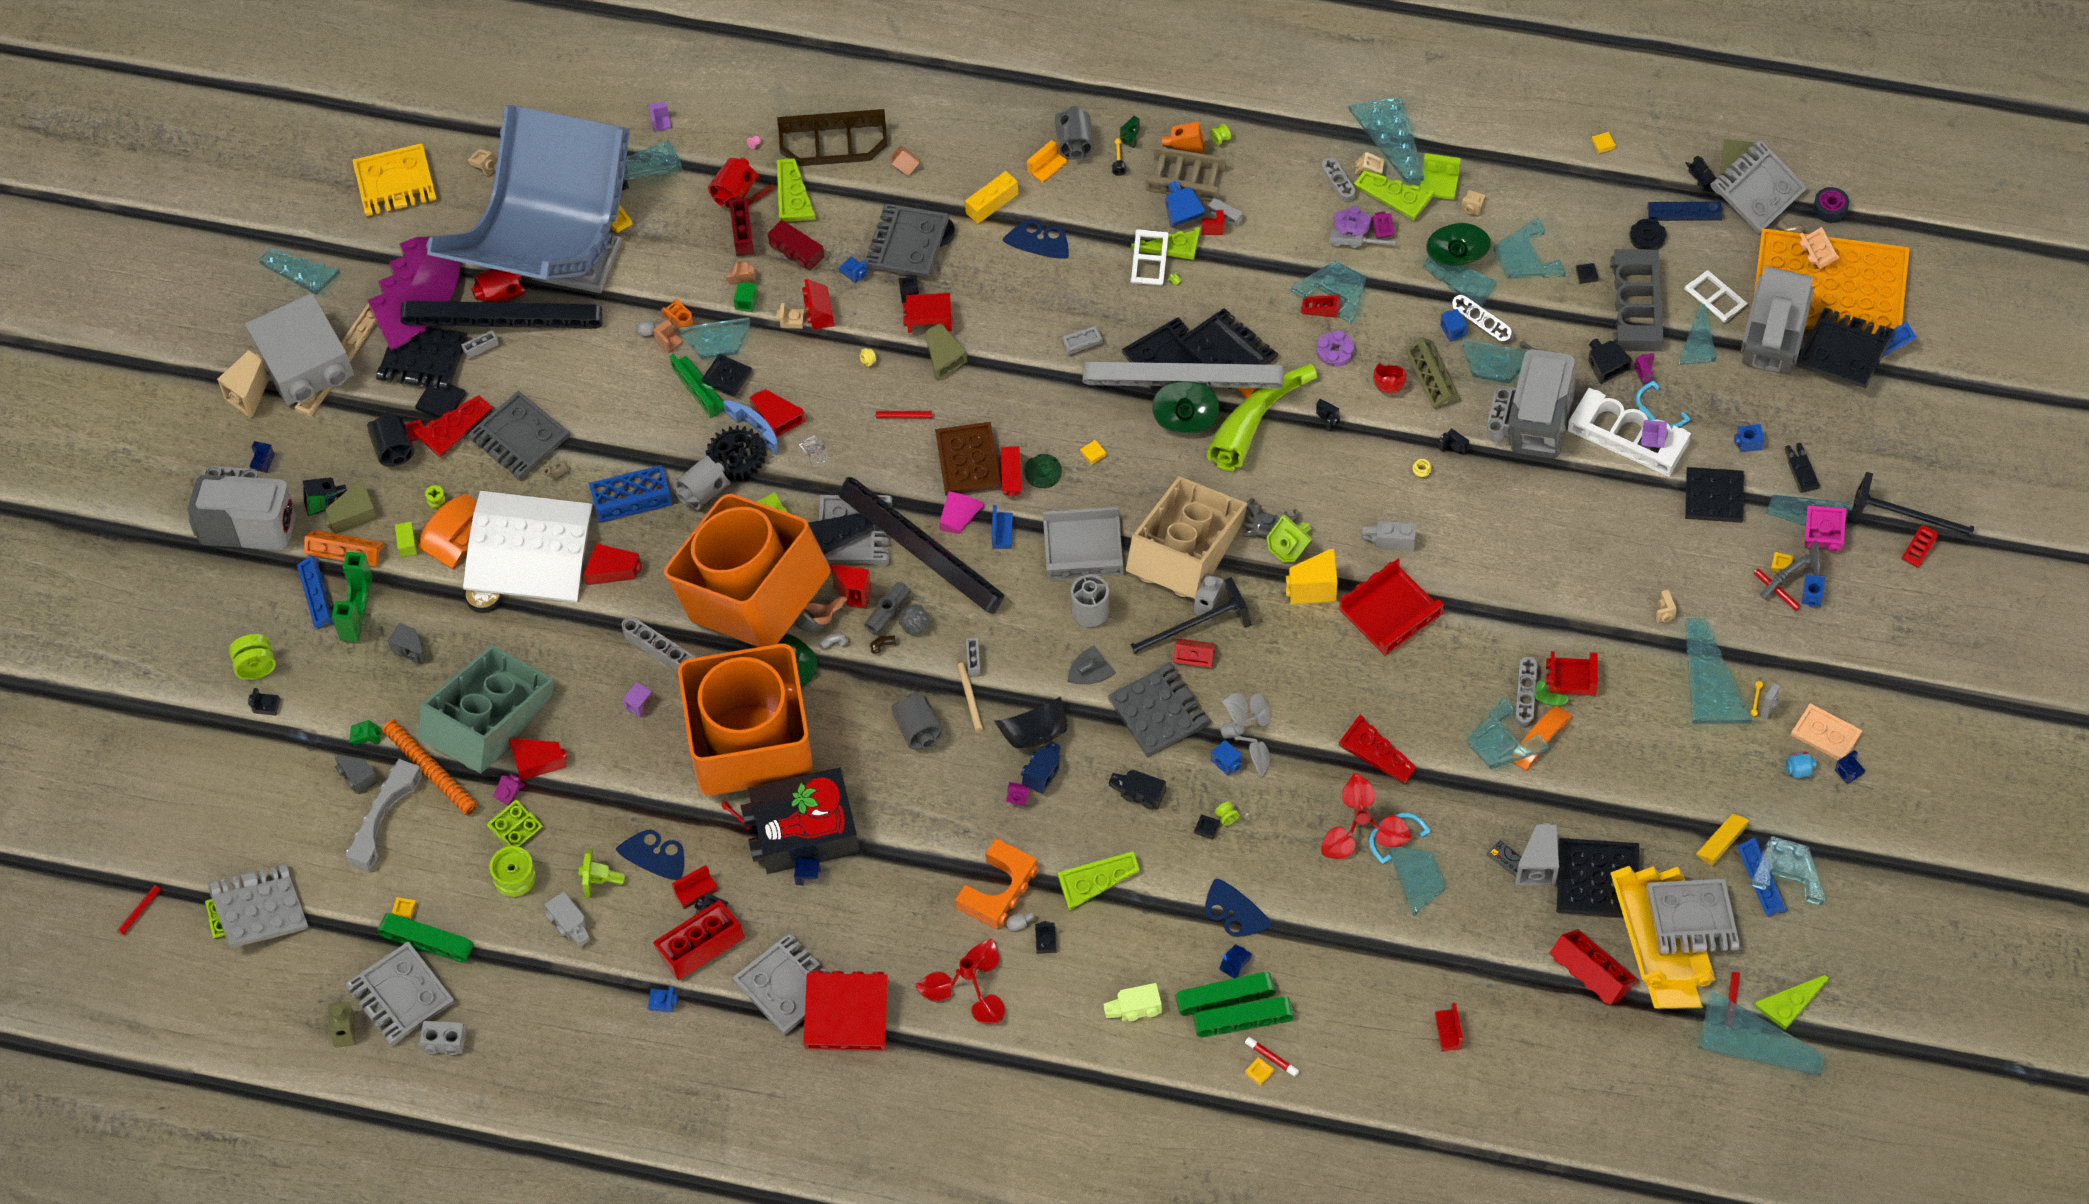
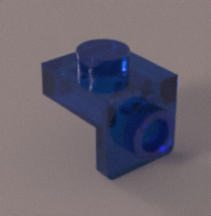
[1219,944,1252,978]

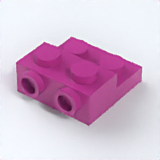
[1804,506,1846,552]

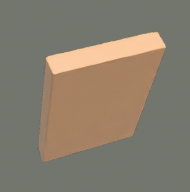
[1791,703,1862,763]

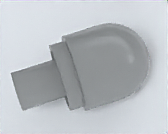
[637,321,661,336]
[1006,912,1035,931]

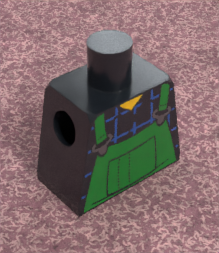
[303,477,347,516]

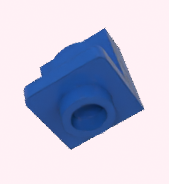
[839,256,868,283]
[648,986,678,1012]

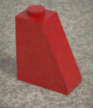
[749,389,806,437]
[1001,446,1022,497]
[583,543,643,585]
[509,738,568,781]

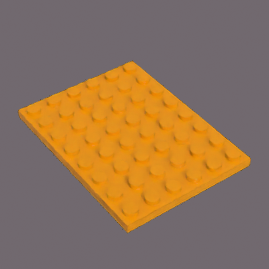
[1753,228,1909,335]

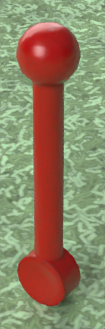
[721,801,752,830]

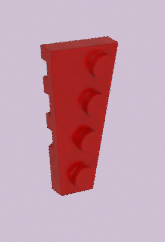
[413,395,492,458]
[1339,714,1416,784]

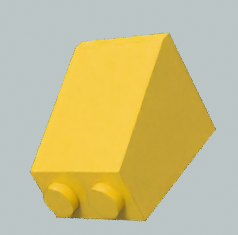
[1285,549,1337,604]

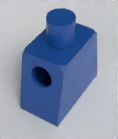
[1165,181,1205,227]

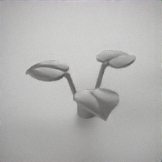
[1221,693,1271,777]

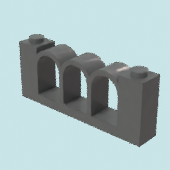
[1610,249,1663,351]

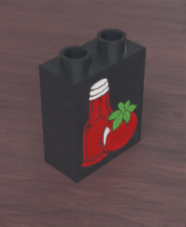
[740,767,860,874]

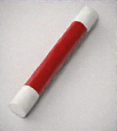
[1245,1037,1299,1077]

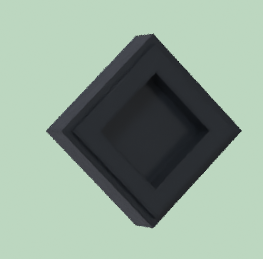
[1576,263,1598,284]
[1194,814,1220,840]

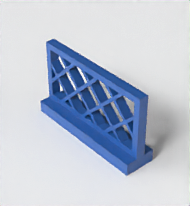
[589,465,672,523]

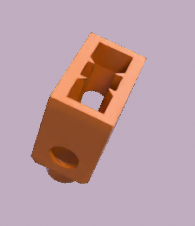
[1162,121,1205,154]

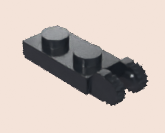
[1785,443,1819,493]

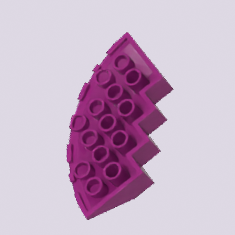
[368,236,461,350]

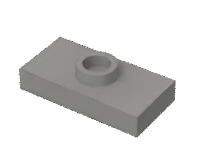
[1061,326,1103,355]
[1761,683,1780,720]

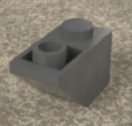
[388,623,426,664]
[335,756,378,794]

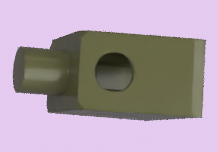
[328,1002,355,1048]

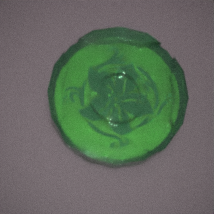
[1024,454,1062,489]

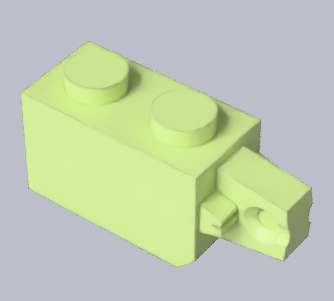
[1104,983,1162,1021]

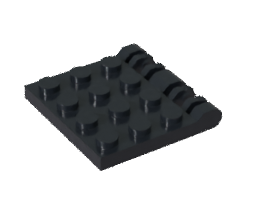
[1796,307,1895,388]
[1177,308,1278,390]
[1122,317,1199,394]
[376,327,468,391]

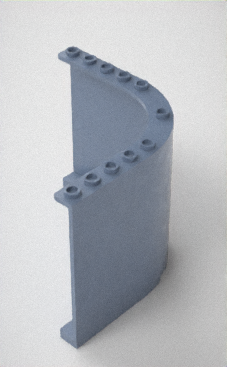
[426,105,630,280]

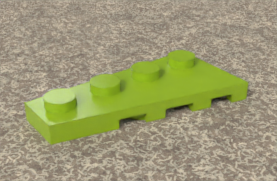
[777,159,816,222]
[1354,170,1435,221]
[1057,851,1139,911]

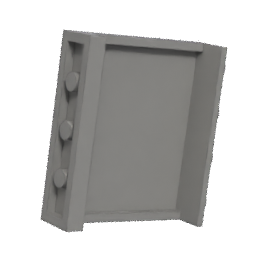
[1043,507,1124,580]

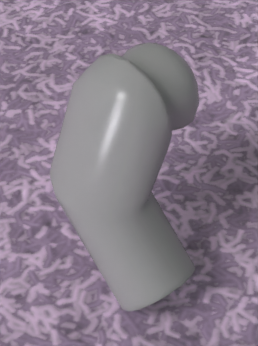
[818,632,848,651]

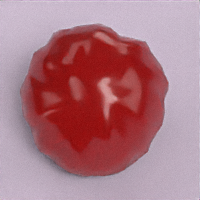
[1373,363,1407,394]

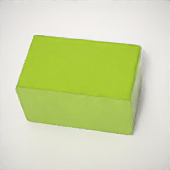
[395,522,417,558]

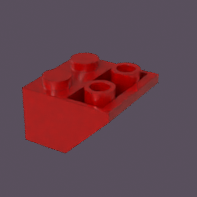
[802,279,834,330]
[831,564,872,609]

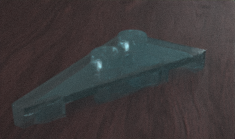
[1679,304,1716,365]

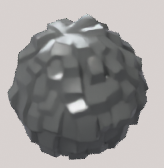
[899,604,929,635]

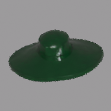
[1426,223,1491,266]
[1152,382,1219,433]
[778,634,818,687]

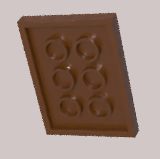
[935,422,1001,496]

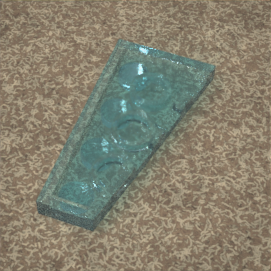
[623,140,682,181]
[1766,495,1852,526]

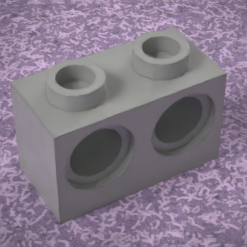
[420,1021,466,1055]

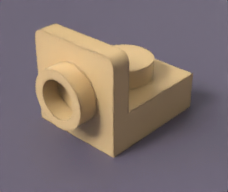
[467,149,498,177]
[1354,152,1384,175]
[1461,190,1486,216]
[777,303,805,329]
[1656,590,1676,623]

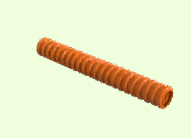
[382,719,477,815]

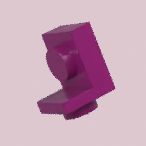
[1371,211,1395,238]
[1634,353,1655,385]

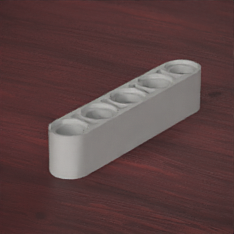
[622,617,697,672]

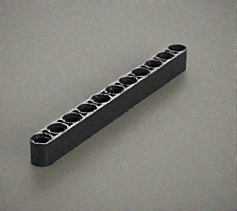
[400,301,603,329]
[838,477,1004,613]

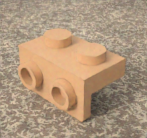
[1800,227,1839,269]

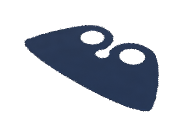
[1003,220,1069,259]
[616,829,684,880]
[1205,879,1271,937]

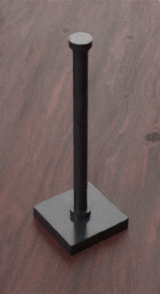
[1849,472,1974,537]
[1130,577,1251,655]

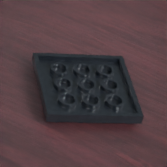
[1556,838,1639,917]

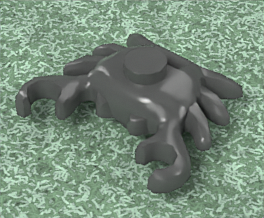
[1243,498,1299,537]

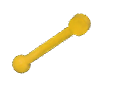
[1750,681,1763,717]

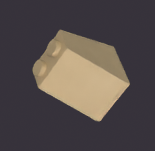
[217,350,269,419]

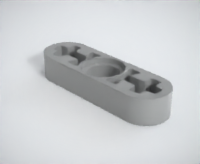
[1322,158,1355,202]

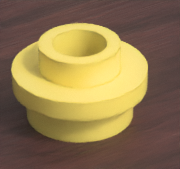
[860,348,876,367]
[1413,459,1432,477]

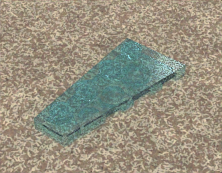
[259,248,340,295]
[1423,256,1497,311]

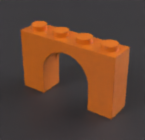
[955,838,1039,930]

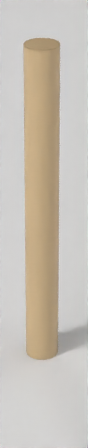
[957,662,983,732]

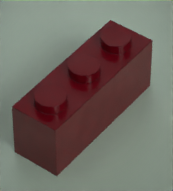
[729,198,754,256]
[767,219,825,271]

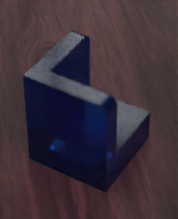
[249,441,275,473]
[1835,750,1865,784]
[794,858,821,886]

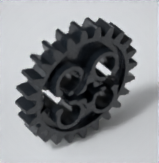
[706,425,767,481]

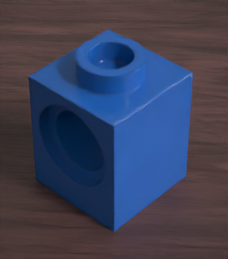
[1440,309,1467,342]
[1734,424,1764,452]
[1801,574,1825,607]
[1211,740,1242,776]

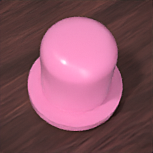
[747,136,761,149]

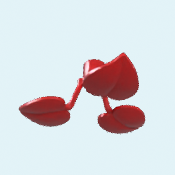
[1321,772,1412,859]
[915,939,1005,1024]

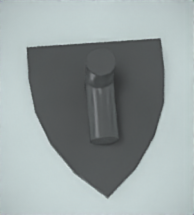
[1067,646,1116,684]

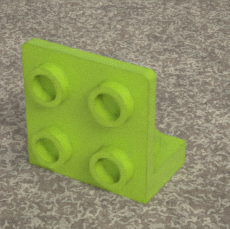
[1420,153,1461,200]

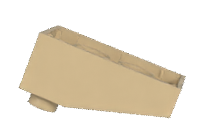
[1126,476,1247,599]

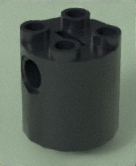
[367,411,414,467]

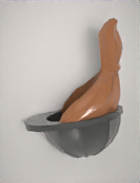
[796,596,847,632]

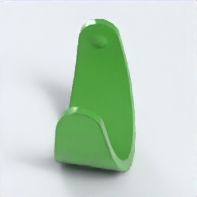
[1534,681,1569,706]

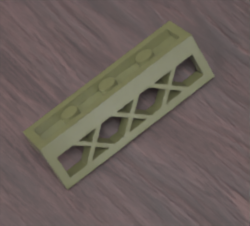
[1406,337,1460,409]

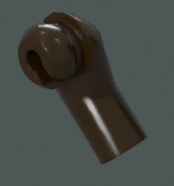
[869,635,896,654]

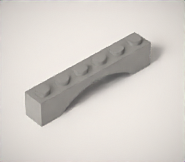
[345,759,423,873]

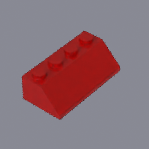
[653,900,745,981]
[1549,929,1639,1005]

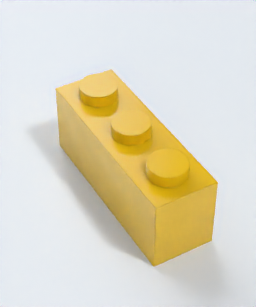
[965,171,1018,224]

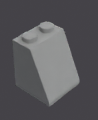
[1515,823,1559,886]

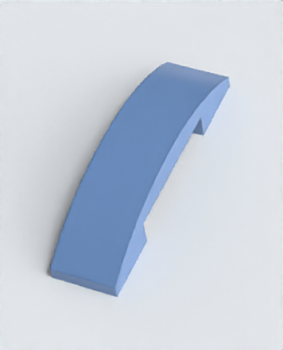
[723,400,779,455]

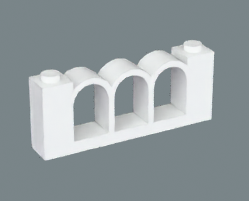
[1567,388,1691,477]

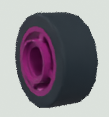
[1813,187,1850,223]

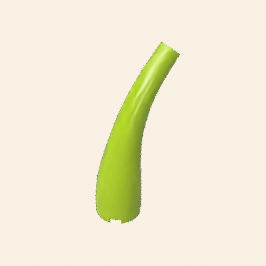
[1207,363,1317,471]

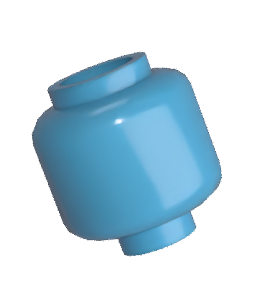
[1785,751,1816,779]

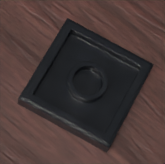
[702,354,752,397]
[415,378,466,418]

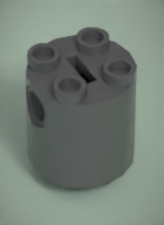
[1055,106,1094,159]
[891,692,944,750]

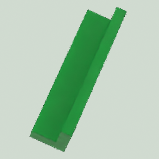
[669,354,724,418]

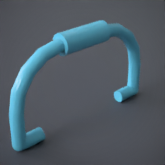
[1636,381,1690,429]
[1369,813,1431,864]

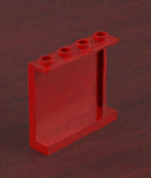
[1339,559,1444,656]
[803,970,889,1051]

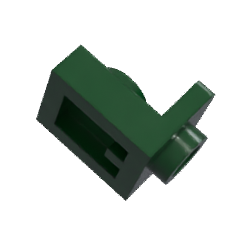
[1120,115,1140,148]

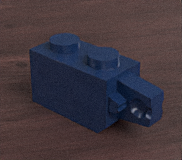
[1021,742,1061,794]

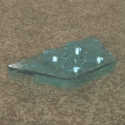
[679,317,750,359]
[1462,339,1527,383]
[1388,847,1445,916]

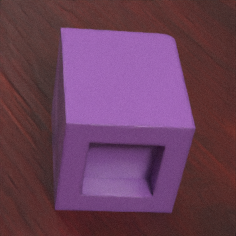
[648,101,671,132]
[1641,420,1667,448]
[623,682,652,717]

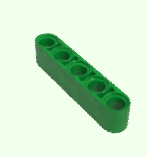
[377,913,474,963]
[1175,972,1276,1016]
[1193,996,1294,1037]

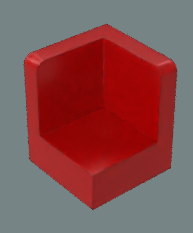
[1201,210,1224,235]

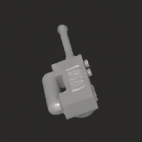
[1329,228,1396,248]

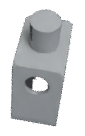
[1194,574,1226,620]

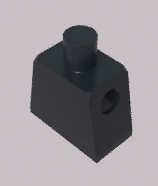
[1588,339,1632,384]

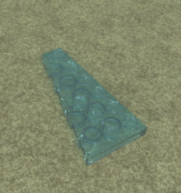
[1349,97,1424,183]
[1685,618,1752,724]
[1698,990,1825,1076]

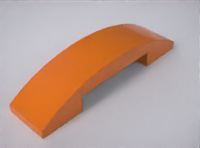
[1510,705,1572,771]

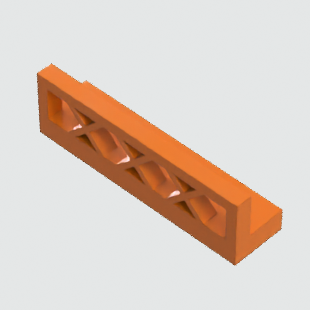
[304,530,385,567]

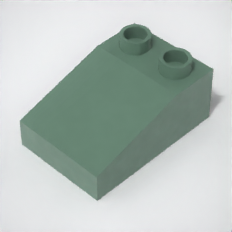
[418,645,554,774]

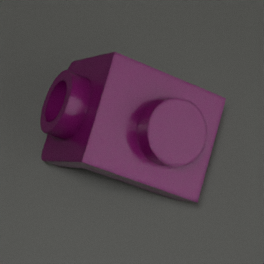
[493,774,526,805]
[1006,782,1029,806]

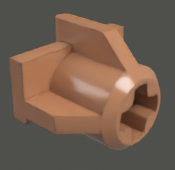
[725,261,756,284]

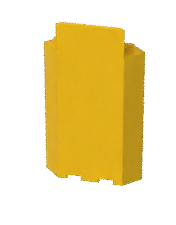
[1611,866,1716,1008]

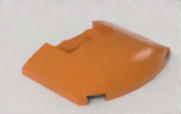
[418,494,477,570]

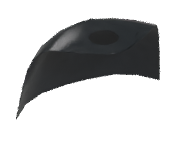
[994,696,1068,749]

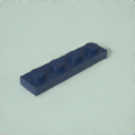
[1647,201,1722,221]

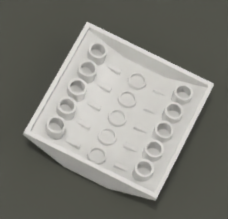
[463,491,593,602]

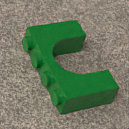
[332,552,373,642]

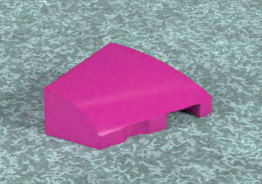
[940,491,984,534]

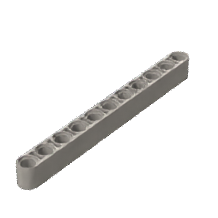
[1082,362,1284,388]

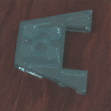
[1494,218,1566,279]
[1291,261,1366,324]
[1467,697,1549,769]
[1750,836,1825,905]

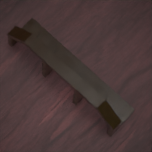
[777,109,887,166]

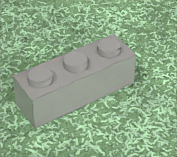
[1208,198,1243,227]
[461,330,499,359]
[966,638,981,676]

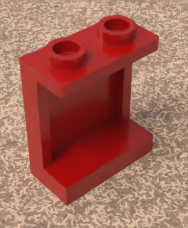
[903,293,952,333]
[1546,651,1598,695]

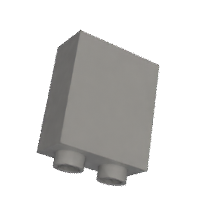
[245,293,354,406]

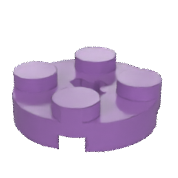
[1334,206,1371,235]
[1317,330,1354,367]

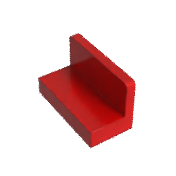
[1173,639,1216,668]
[672,865,718,909]
[1434,1003,1463,1052]

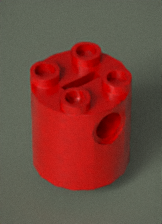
[708,157,759,208]
[471,268,525,302]

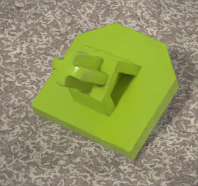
[1267,515,1313,562]
[579,849,625,898]

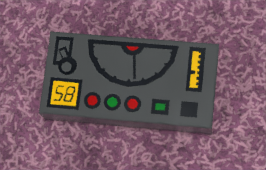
[1487,840,1525,878]

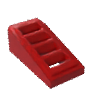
[1301,295,1342,317]
[1901,525,1938,568]

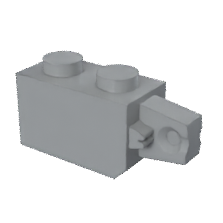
[1362,521,1416,552]
[544,891,590,947]

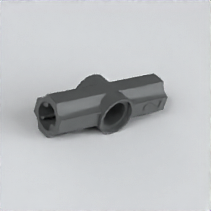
[864,581,911,635]

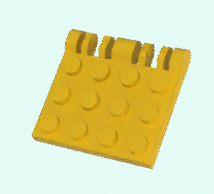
[352,143,437,217]

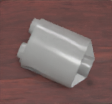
[675,456,730,510]
[1070,574,1110,628]

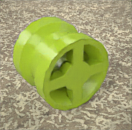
[1210,123,1231,145]
[425,485,446,509]
[1215,801,1240,826]

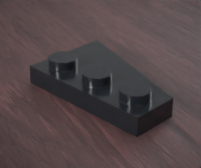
[808,513,874,555]

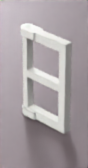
[1130,230,1168,286]
[1684,270,1748,323]

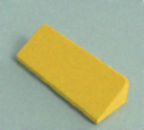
[1696,814,1749,867]

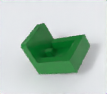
[349,720,381,746]

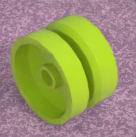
[228,634,276,680]
[489,846,536,897]

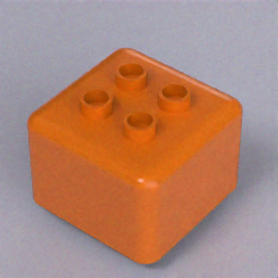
[664,494,831,647]
[678,644,814,796]

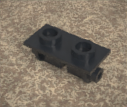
[1685,156,1717,192]

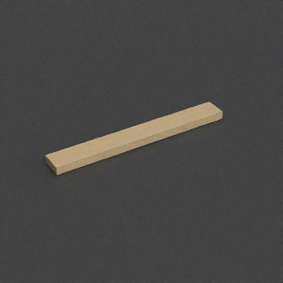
[295,304,377,417]

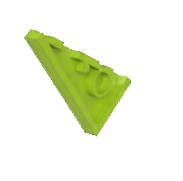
[1131,227,1200,260]
[1754,975,1829,1030]

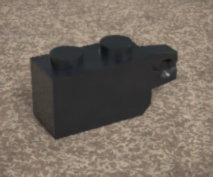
[1109,770,1166,810]

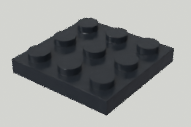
[1685,467,1744,523]

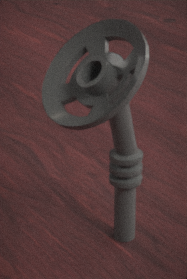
[1760,540,1820,599]

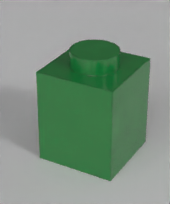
[733,282,758,313]

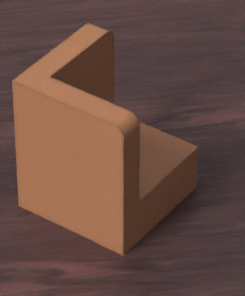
[890,145,920,176]
[653,319,682,353]

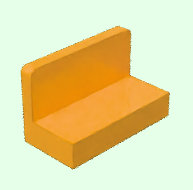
[1027,140,1067,183]

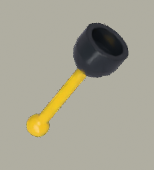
[1112,138,1126,176]

